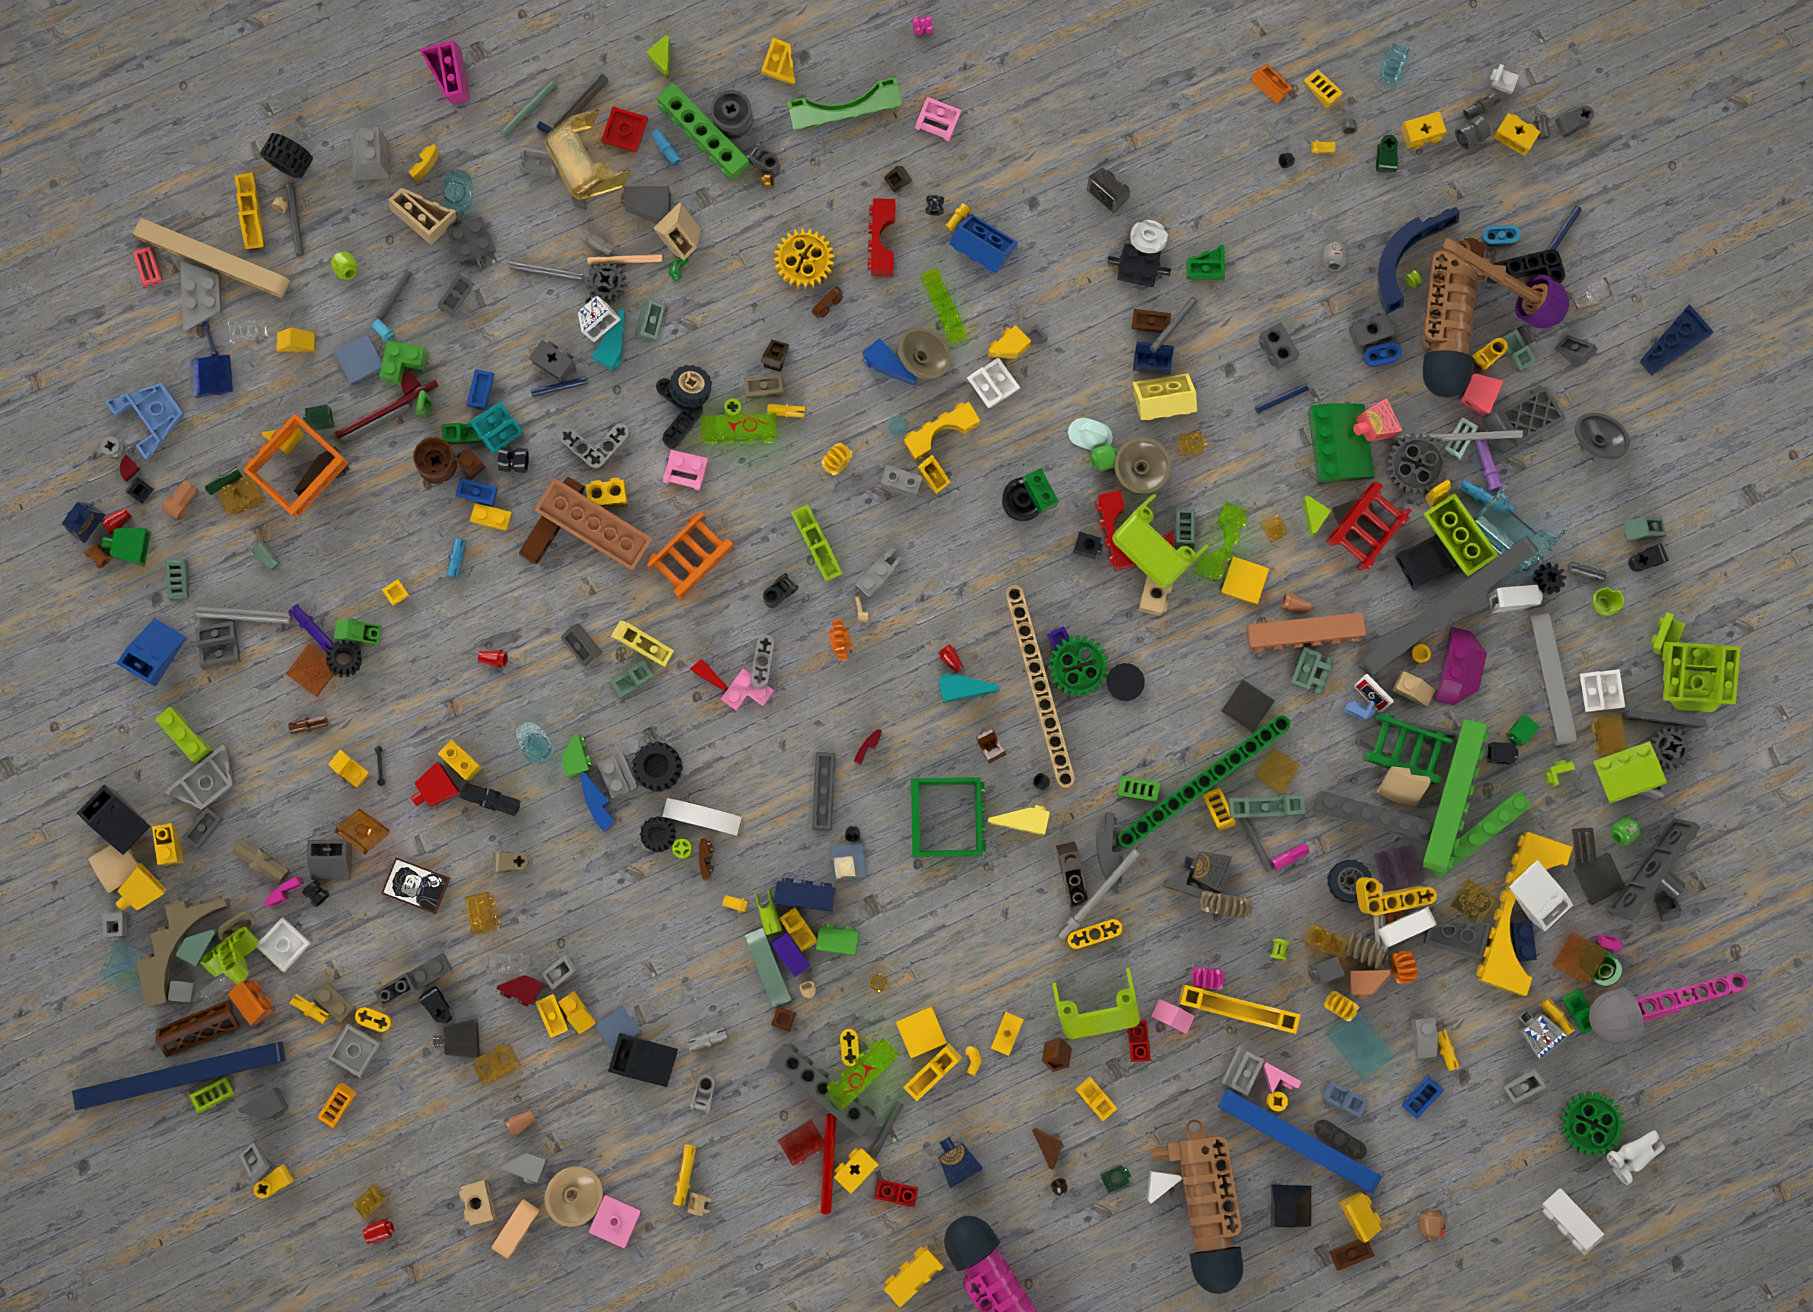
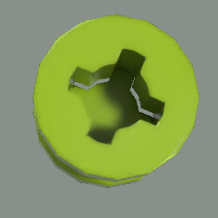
[672,839,693,859]

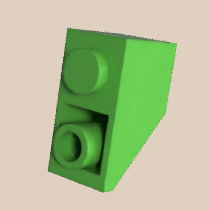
[334,619,382,645]
[561,733,593,778]

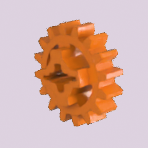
[829,619,851,661]

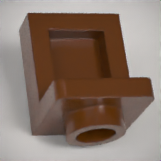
[976,729,1006,764]

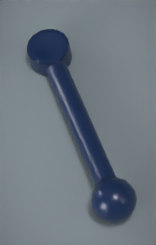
[201,322,219,358]

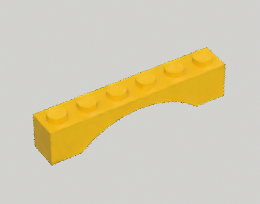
[1178,985,1300,1034]

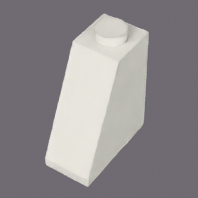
[1488,585,1543,613]

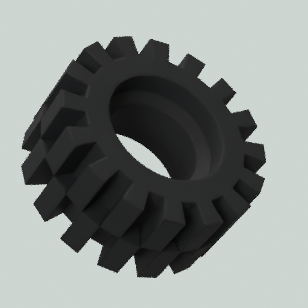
[326,640,362,678]
[640,816,676,852]

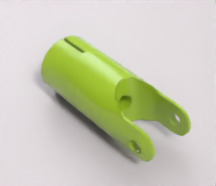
[755,889,782,935]

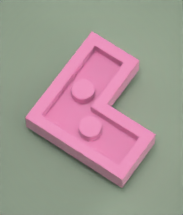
[721,668,774,711]

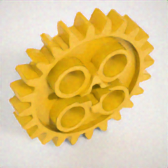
[774,228,835,289]

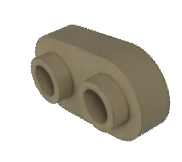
[218,911,255,941]

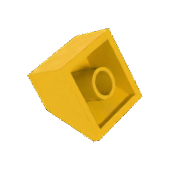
[1338,1192,1382,1242]

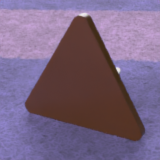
[1032,1128,1064,1169]

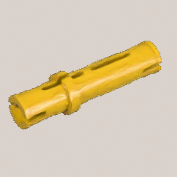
[672,1144,697,1206]

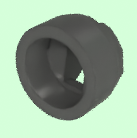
[1342,118,1357,135]

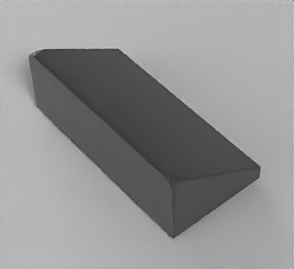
[561,623,602,667]

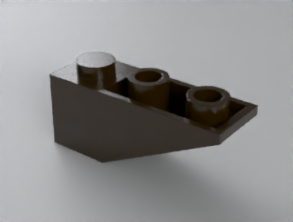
[294,446,350,496]
[1056,841,1088,907]

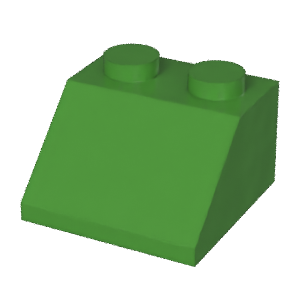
[816,924,859,956]

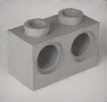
[881,465,923,499]

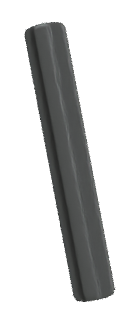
[553,74,608,132]

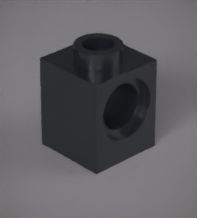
[1073,532,1104,559]
[1487,742,1519,765]

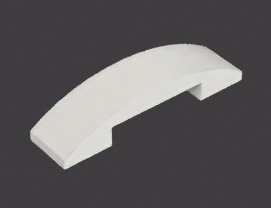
[662,798,742,836]

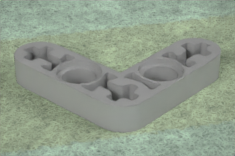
[559,423,630,470]

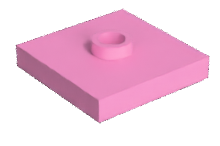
[589,1195,642,1249]

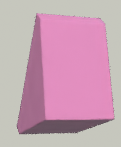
[1151,999,1195,1034]

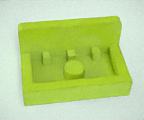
[1651,612,1685,656]

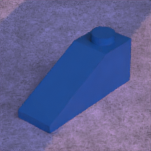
[862,338,917,386]

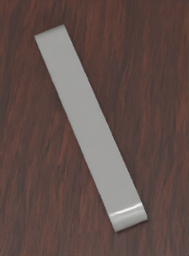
[1527,613,1576,746]

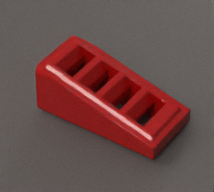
[690,659,728,692]

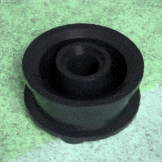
[1002,477,1039,522]

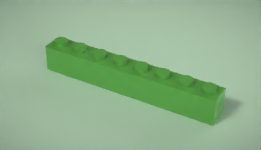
[1423,719,1490,874]

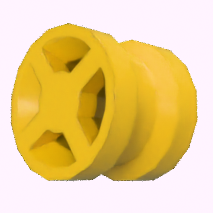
[1266,1091,1288,1112]

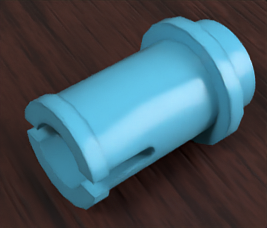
[371,319,395,342]

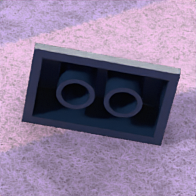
[773,878,836,912]

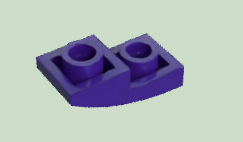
[771,932,811,977]

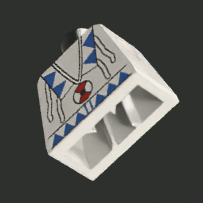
[578,296,621,342]

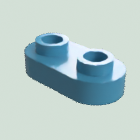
[1481,225,1520,246]

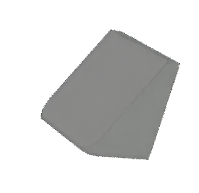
[168,980,194,1003]

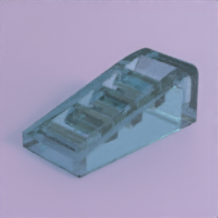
[1378,43,1410,85]

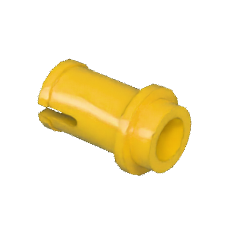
[1311,140,1336,155]
[722,895,748,913]

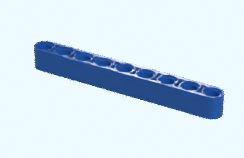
[1217,1089,1382,1194]

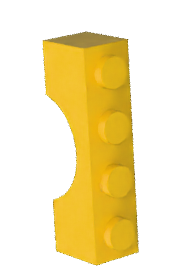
[904,402,980,463]

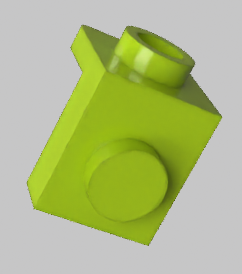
[1545,760,1575,787]

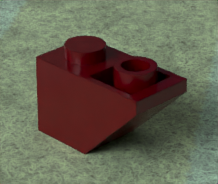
[496,975,544,1007]

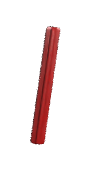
[820,1114,836,1214]

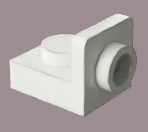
[1490,64,1519,94]

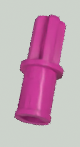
[1271,844,1310,871]

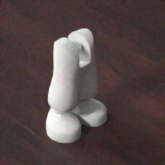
[1607,1131,1665,1185]

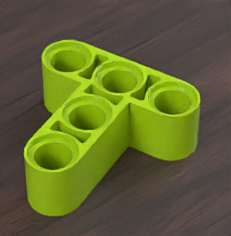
[200,927,259,984]

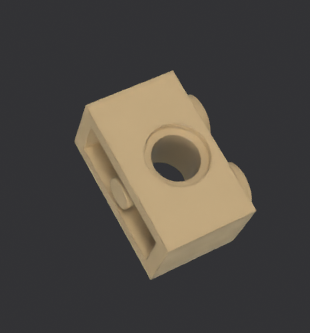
[1138,575,1173,616]
[459,1179,496,1226]

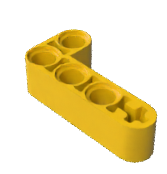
[1356,877,1437,915]

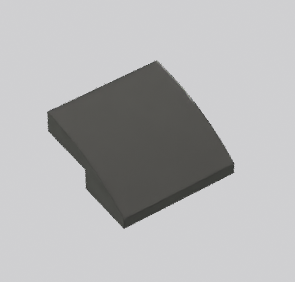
[195,621,240,669]

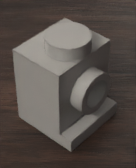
[102,912,128,941]

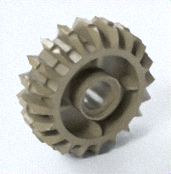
[1200,891,1253,919]

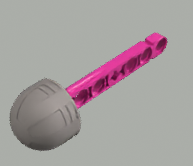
[1589,973,1748,1043]

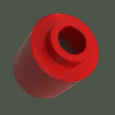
[363,1218,395,1244]

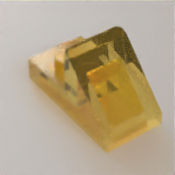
[353,1184,390,1220]

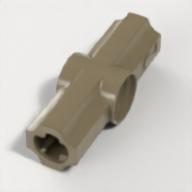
[231,839,290,885]

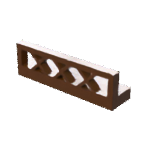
[155,999,240,1058]

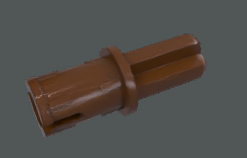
[288,716,329,734]

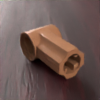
[162,480,199,520]

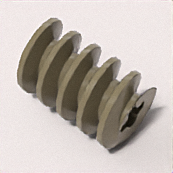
[1344,931,1389,970]

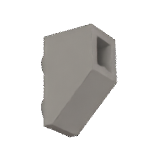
[500,1152,549,1184]

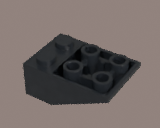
[77,784,151,855]
[608,1033,678,1087]

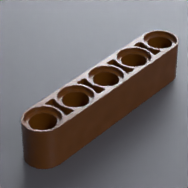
[519,477,585,565]

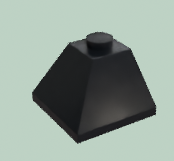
[1271,1184,1311,1228]

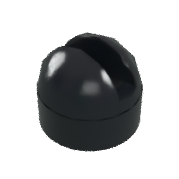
[1278,153,1295,168]
[1033,773,1050,790]
[845,826,861,843]

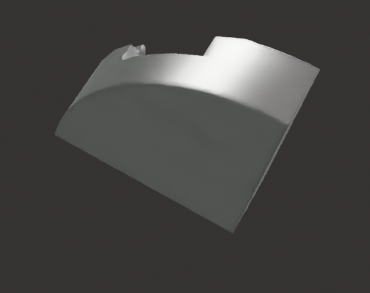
[1024,324,1048,344]

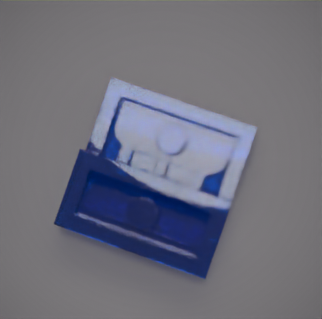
[190,355,233,398]

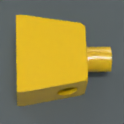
[115,863,166,911]

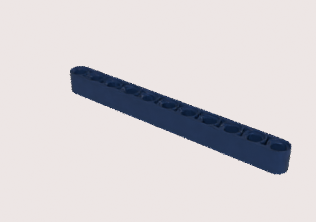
[72,1041,286,1111]

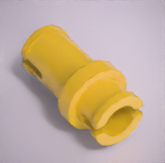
[945,203,971,233]

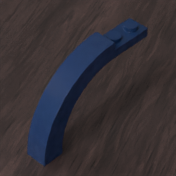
[1377,207,1460,315]

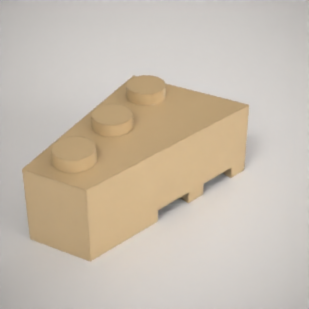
[388,188,457,245]

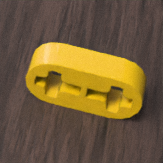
[355,1007,393,1032]
[840,1029,860,1066]

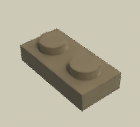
[744,373,784,398]
[312,982,356,1023]

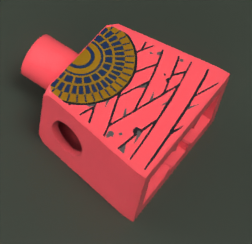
[1353,398,1402,441]

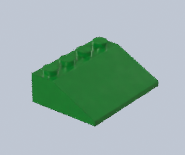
[1308,403,1375,484]

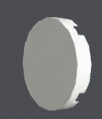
[1130,220,1168,253]

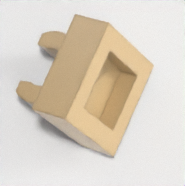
[687,1192,711,1216]

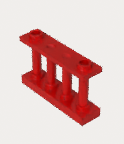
[1325,481,1412,570]

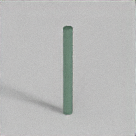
[500,81,557,137]

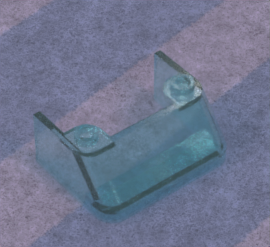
[1473,483,1566,571]

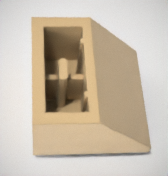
[653,203,701,261]

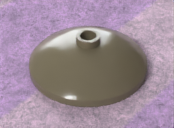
[898,327,951,380]
[1114,438,1171,494]

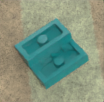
[469,401,524,454]

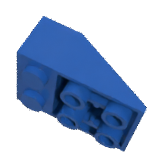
[116,618,187,686]

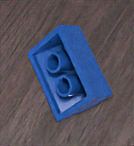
[949,214,1018,273]

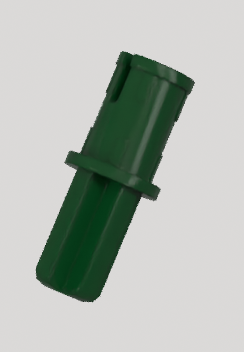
[205,467,243,495]

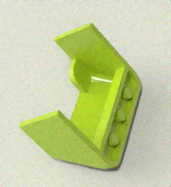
[1112,494,1209,588]
[1052,967,1140,1039]

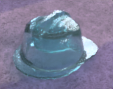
[443,170,473,213]
[516,722,554,764]

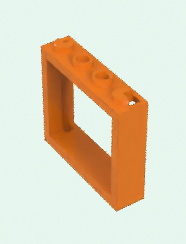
[243,414,349,518]

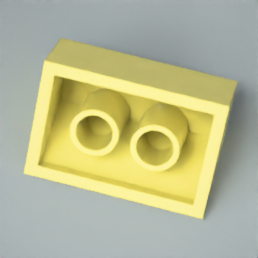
[1133,373,1197,420]

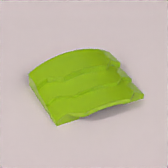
[1662,641,1741,712]

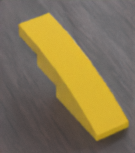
[234,172,265,250]

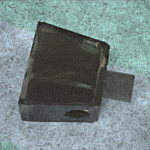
[433,1019,480,1058]

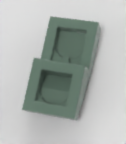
[1500,329,1537,371]
[610,661,654,699]

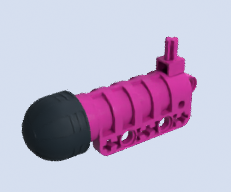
[944,1216,1071,1312]

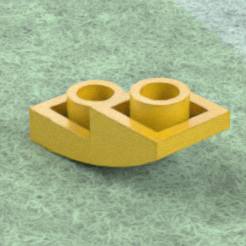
[408,144,440,183]

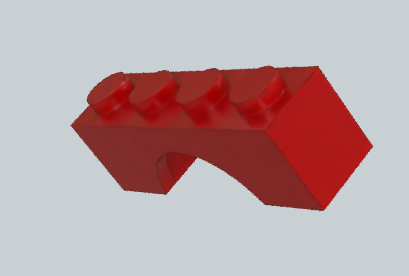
[867,198,896,277]
[1095,490,1137,571]

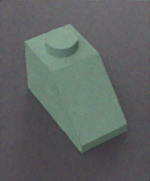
[1623,516,1666,541]
[176,930,218,967]

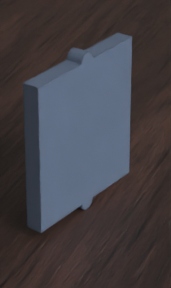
[831,843,866,881]
[594,1006,641,1052]

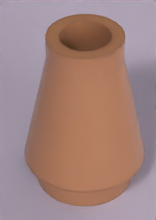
[1281,593,1311,613]
[505,1110,535,1136]

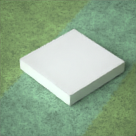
[256,917,312,972]

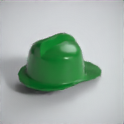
[1579,945,1623,986]

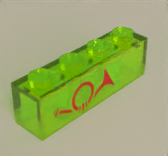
[701,413,778,445]
[825,1037,900,1112]

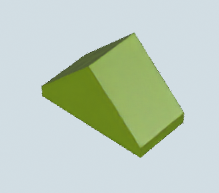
[646,35,671,78]
[1302,496,1331,537]

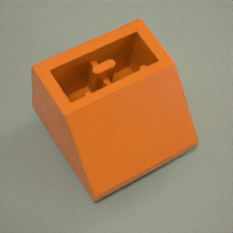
[228,979,275,1025]

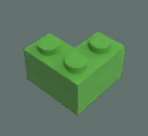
[379,340,429,385]

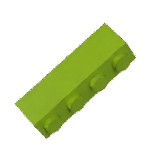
[1423,493,1499,577]

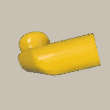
[965,1046,982,1076]

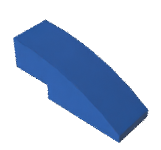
[581,772,617,832]

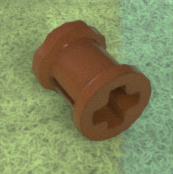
[85,543,112,569]

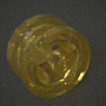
[870,974,888,992]

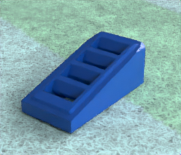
[1402,1074,1444,1119]

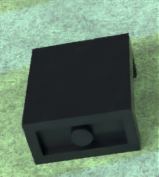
[1394,534,1457,590]

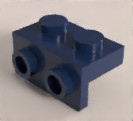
[1133,341,1174,376]

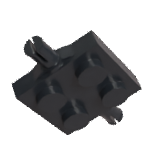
[1107,243,1171,288]

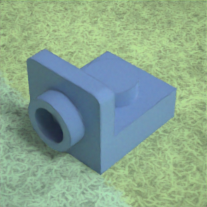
[1343,701,1375,721]

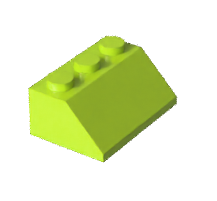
[1593,741,1667,803]

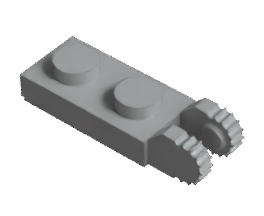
[855,547,904,598]

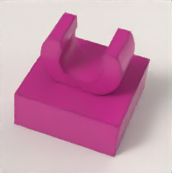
[1597,933,1622,954]

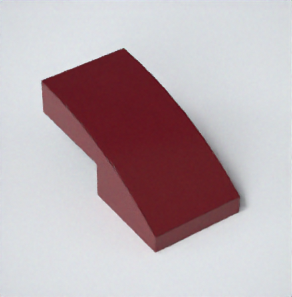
[854,729,882,765]

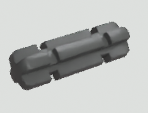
[1568,562,1607,582]

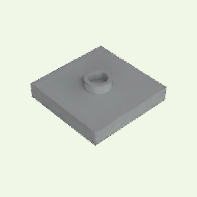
[327,1024,382,1078]

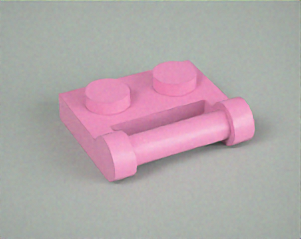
[915,97,962,142]
[663,450,708,491]

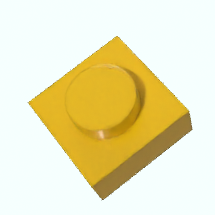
[382,579,410,606]

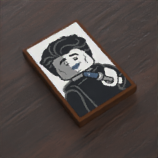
[381,857,451,914]

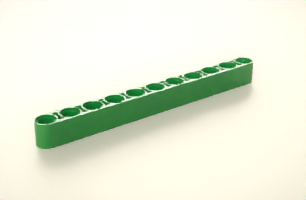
[1117,715,1291,849]

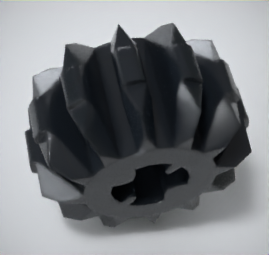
[1533,562,1567,595]

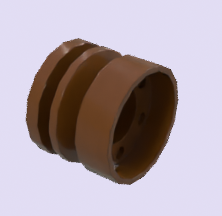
[413,437,457,484]

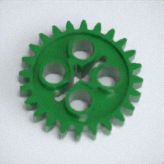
[1047,635,1110,697]
[1559,1091,1625,1157]

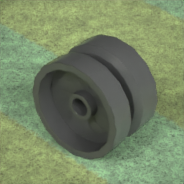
[710,90,753,138]

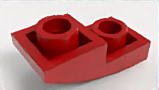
[1127,1020,1151,1062]
[873,1178,918,1207]

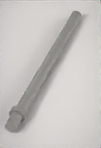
[1394,430,1523,443]

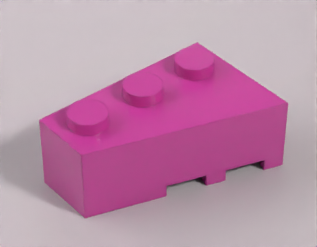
[419,40,470,105]

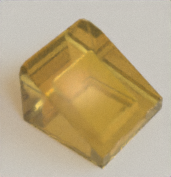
[1260,514,1288,543]
[834,856,856,878]

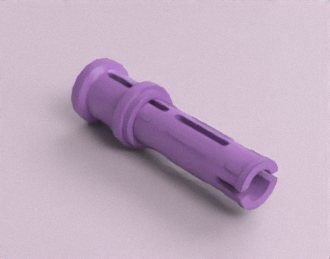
[1475,439,1505,492]

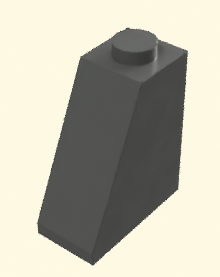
[621,186,671,224]

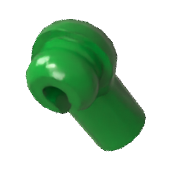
[669,257,689,281]

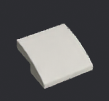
[967,357,1020,408]
[1580,669,1625,712]

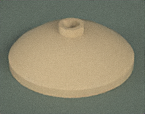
[544,1166,603,1227]

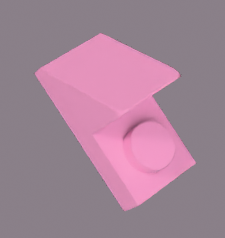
[1262,1062,1301,1093]

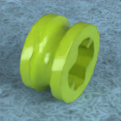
[1404,269,1422,289]
[724,398,741,417]

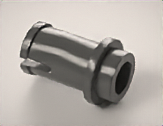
[1534,114,1550,140]

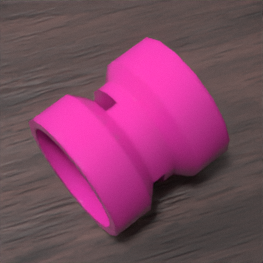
[912,15,933,36]

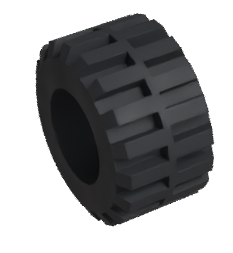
[260,133,313,179]
[632,741,683,792]

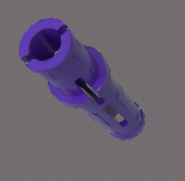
[288,604,335,653]

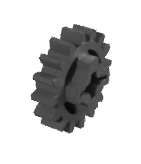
[585,261,627,302]
[1650,727,1693,769]

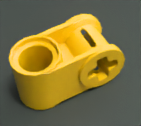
[1472,338,1508,373]
[254,1164,295,1198]

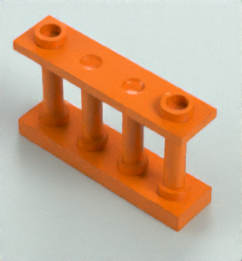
[646,512,734,600]

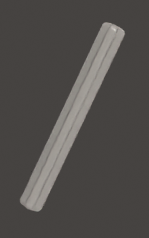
[196,607,292,624]

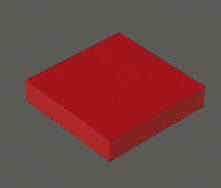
[601,106,649,153]

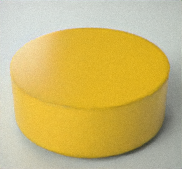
[1410,644,1431,664]

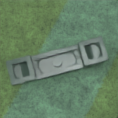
[1228,795,1306,818]
[745,928,792,1008]

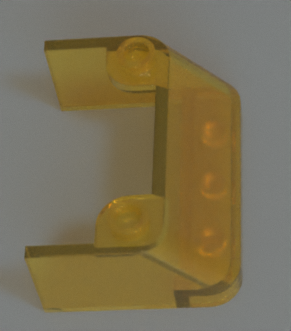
[545,108,631,199]

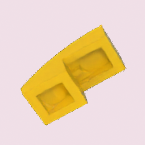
[779,907,817,953]
[1075,1076,1118,1121]

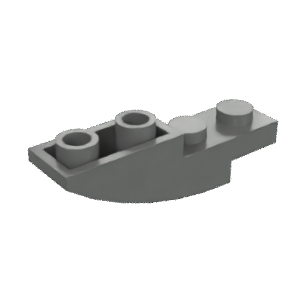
[1096,812,1123,892]
[374,953,453,1009]

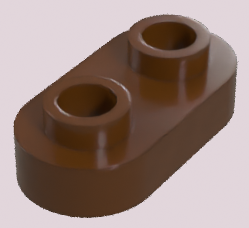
[811,286,843,318]

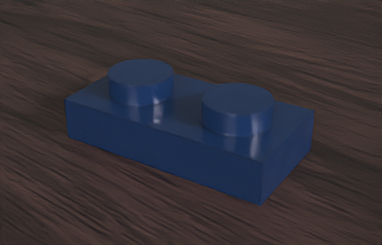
[1511,921,1537,962]

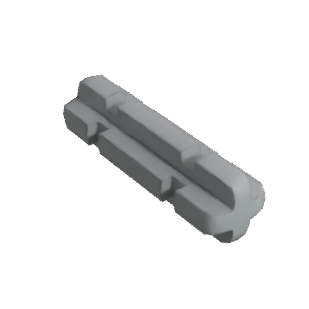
[580,229,614,256]

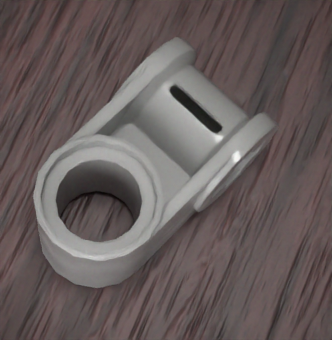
[690,1074,716,1114]

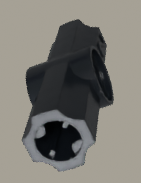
[460,782,521,816]

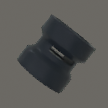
[302,880,330,907]

